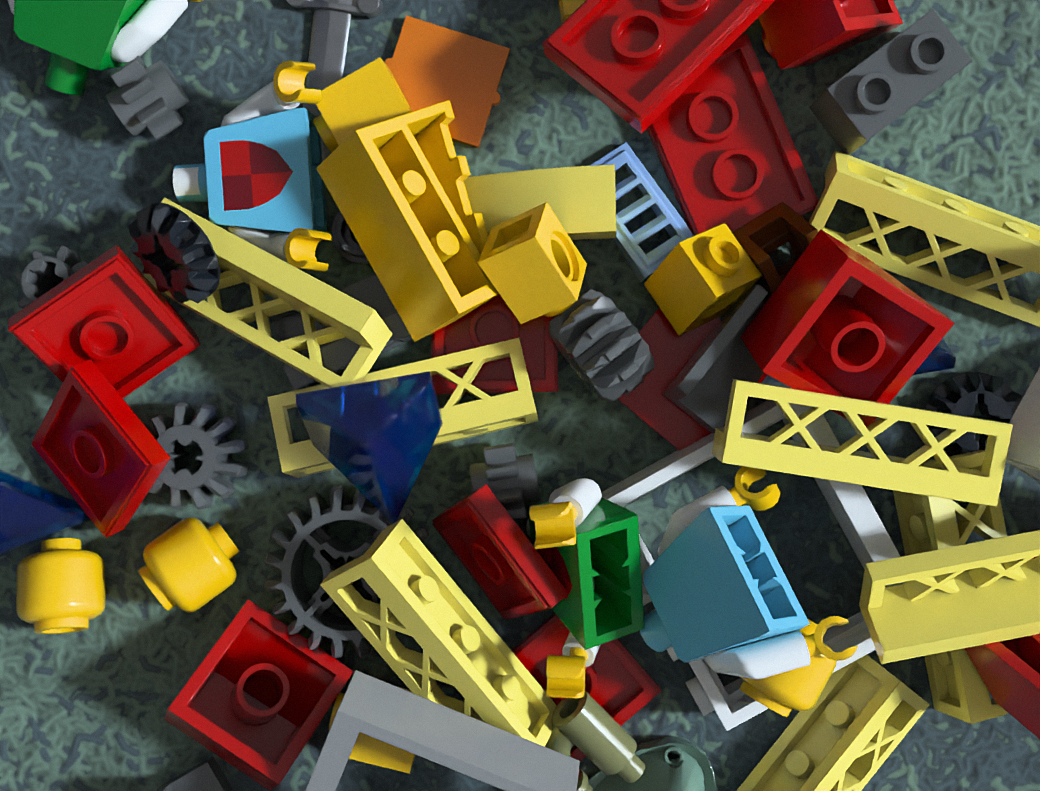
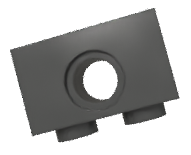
[809,9,973,155]

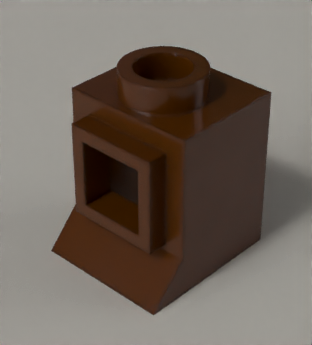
[732,202,818,303]

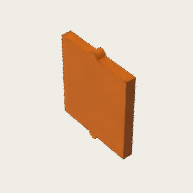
[384,15,510,148]

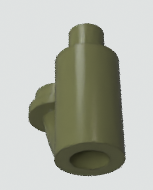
[546,691,645,791]

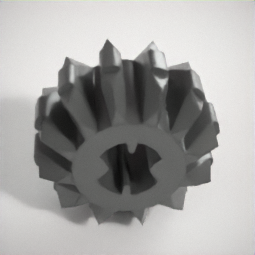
[549,289,655,403]
[149,403,249,510]

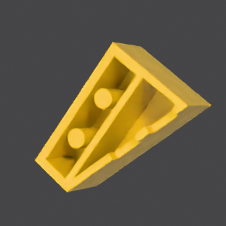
[316,100,499,342]

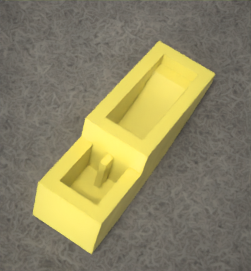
[464,164,617,240]

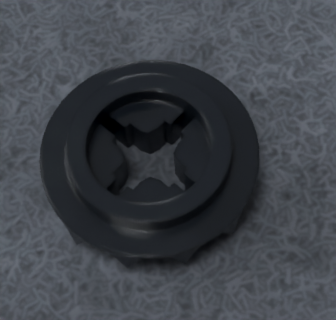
[128,203,220,304]
[924,372,1022,469]

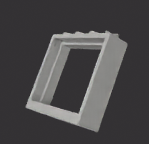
[306,670,580,791]

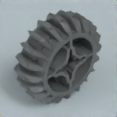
[264,485,437,658]

